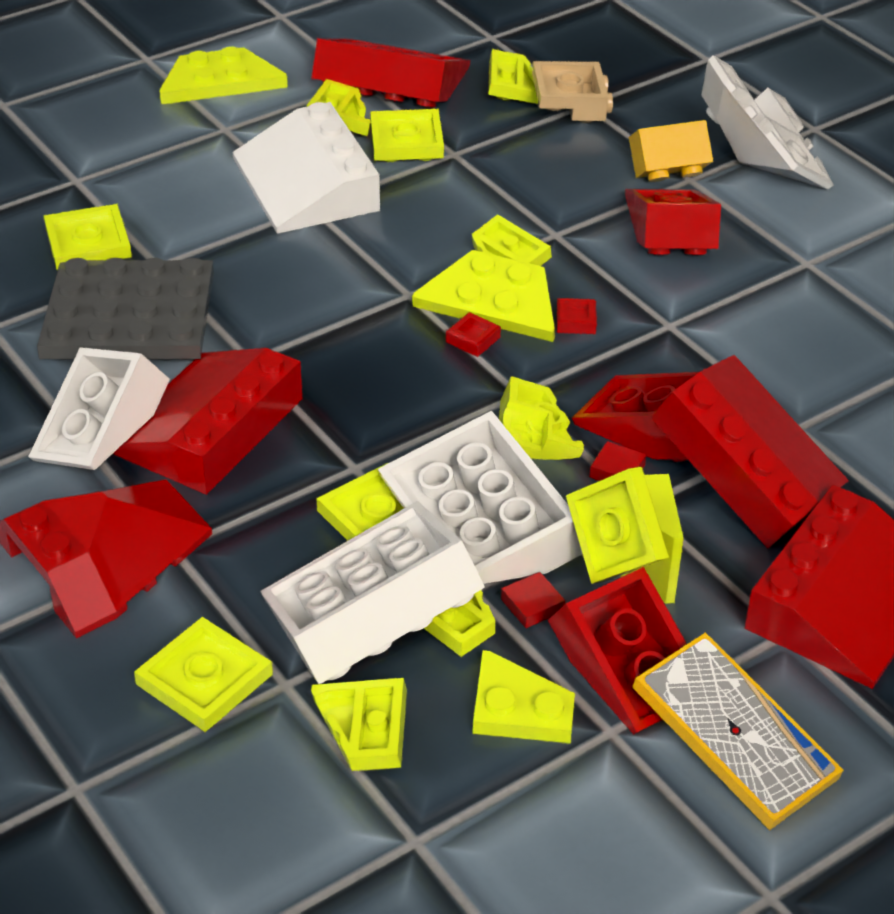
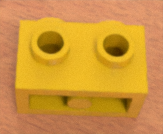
[629,120,713,182]

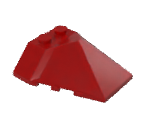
[0,479,212,638]

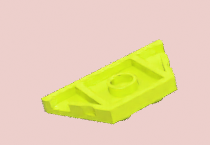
[159,46,288,105]
[412,250,555,342]

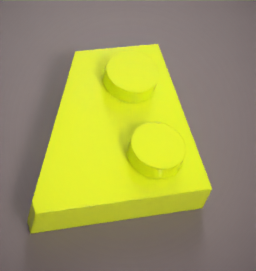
[488,49,538,104]
[306,79,371,136]
[473,650,575,743]
[311,678,407,771]

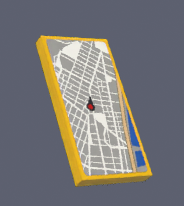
[632,632,844,830]

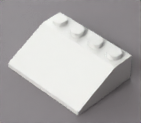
[232,102,380,234]
[378,411,583,584]
[260,501,485,684]

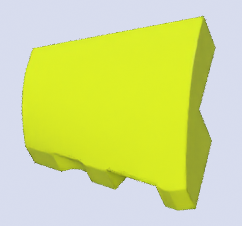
[499,376,584,460]

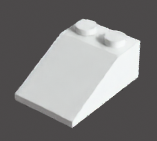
[28,347,170,470]

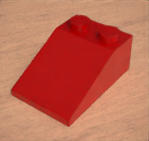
[625,189,721,255]
[572,372,698,462]
[548,567,687,735]

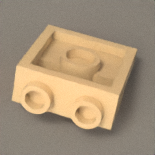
[532,61,613,123]

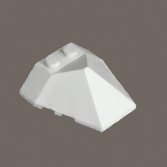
[701,55,833,190]

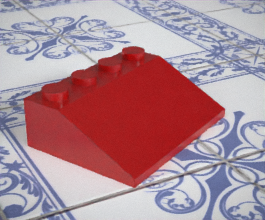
[311,38,471,107]
[113,348,303,495]
[651,354,849,549]
[745,485,894,689]

